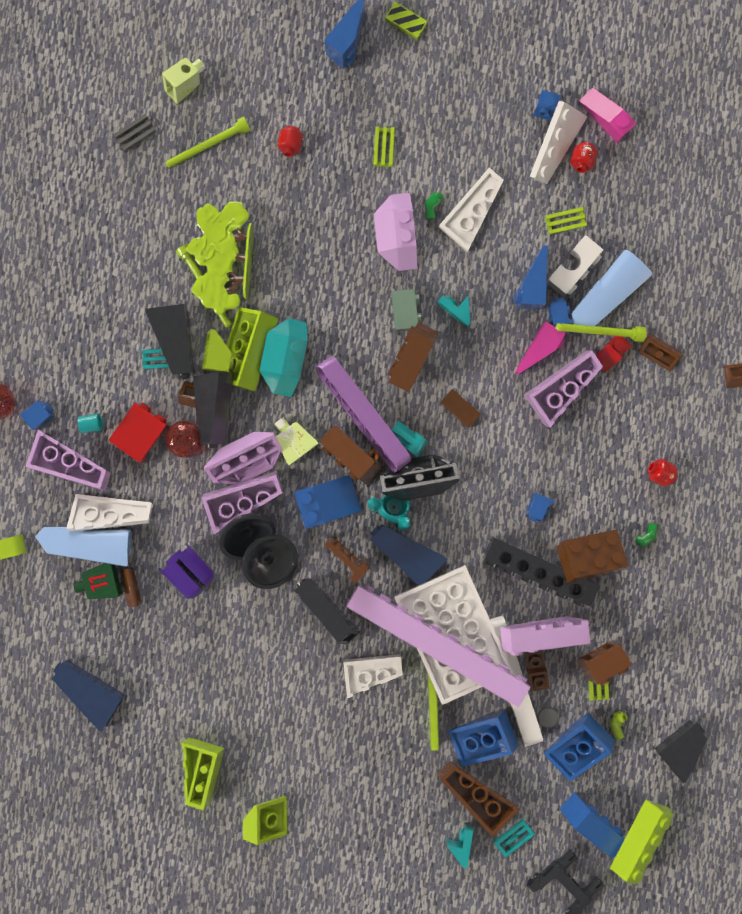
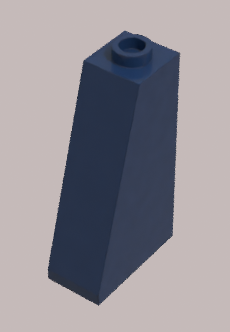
[370,525,447,586]
[52,660,125,732]

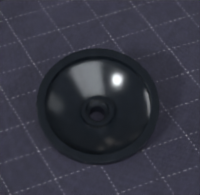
[219,513,276,560]
[242,534,298,589]

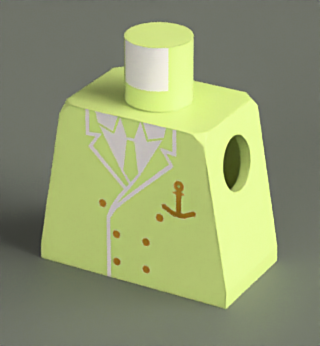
[162,58,206,105]
[275,417,319,465]

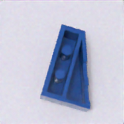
[560,792,625,859]

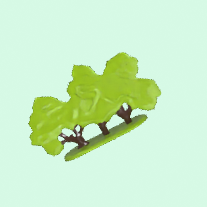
[185,201,254,316]

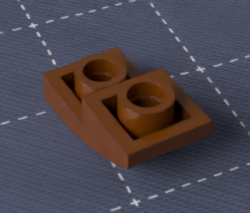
[523,650,550,692]

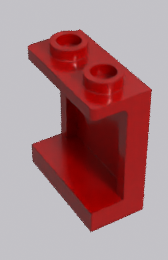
[108,402,170,463]

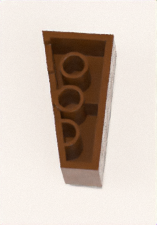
[436,761,520,837]

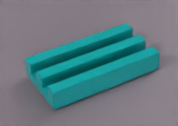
[142,349,169,369]
[493,818,536,858]

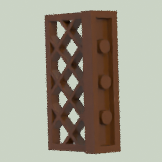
[324,535,369,584]

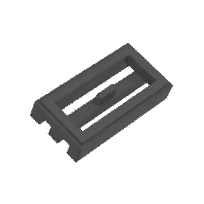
[113,114,157,152]

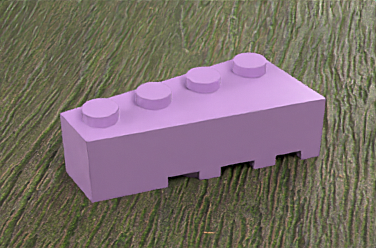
[524,351,603,427]
[202,471,283,534]

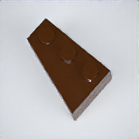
[319,425,383,486]

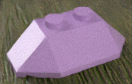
[374,193,418,271]
[204,432,282,484]

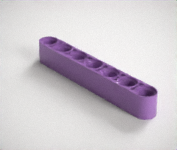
[315,356,411,472]

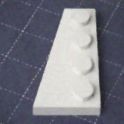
[530,101,587,184]
[439,168,504,252]
[67,494,153,532]

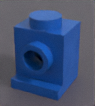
[533,90,561,121]
[547,298,573,327]
[525,493,555,523]

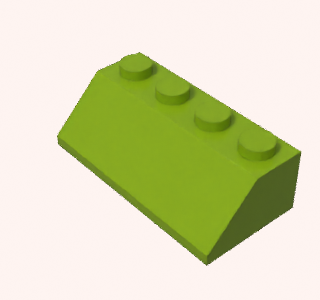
[226,307,279,392]
[610,800,674,885]

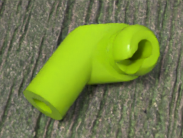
[610,711,628,740]

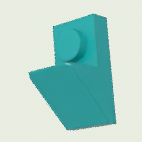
[437,295,470,328]
[446,823,473,869]

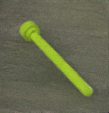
[166,116,251,168]
[175,244,231,328]
[556,323,647,342]

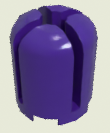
[158,543,214,599]

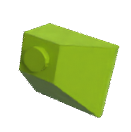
[202,329,234,372]
[243,796,287,845]

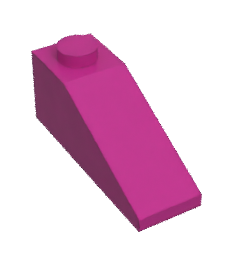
[578,88,637,143]
[514,322,566,375]

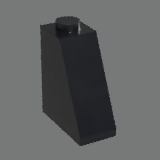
[654,720,707,784]

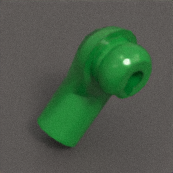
[425,192,444,220]
[635,523,658,547]

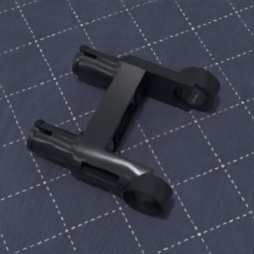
[526,848,605,914]

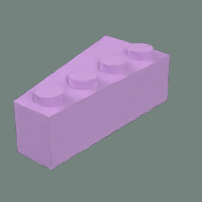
[25,430,111,491]
[500,616,590,655]

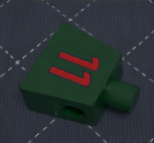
[73,563,123,599]

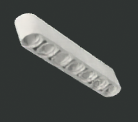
[490,615,543,747]

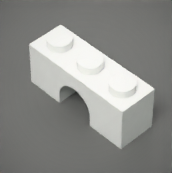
[546,235,603,297]

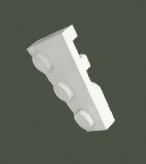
[343,654,403,699]

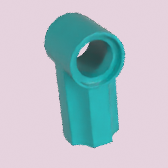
[77,413,106,434]
[391,421,429,457]

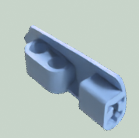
[571,250,652,326]
[35,527,132,567]

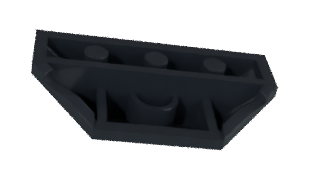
[380,454,460,501]

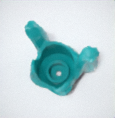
[367,495,412,531]

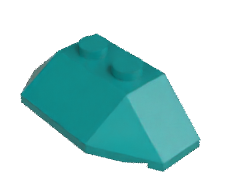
[259,318,308,397]

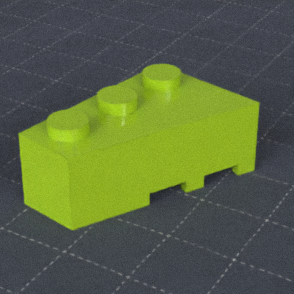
[181,738,224,810]

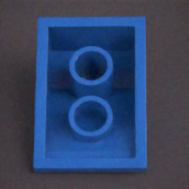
[324,0,365,69]
[514,245,548,310]
[294,475,361,529]
[448,709,519,767]
[543,713,615,782]

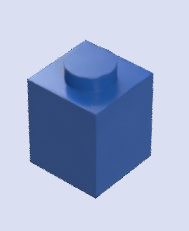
[20,400,55,430]

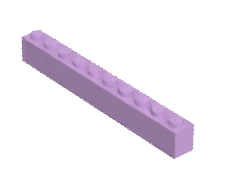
[347,584,530,708]

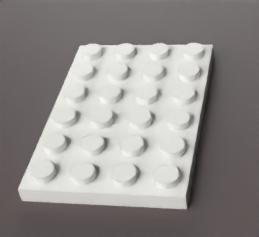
[394,565,513,705]

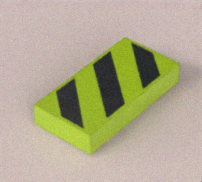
[385,2,428,40]

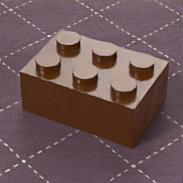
[388,322,439,392]
[556,529,629,583]
[577,641,633,686]

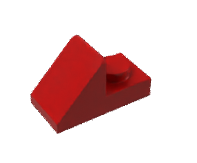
[596,336,632,373]

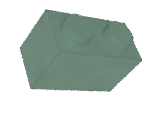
[391,289,422,332]

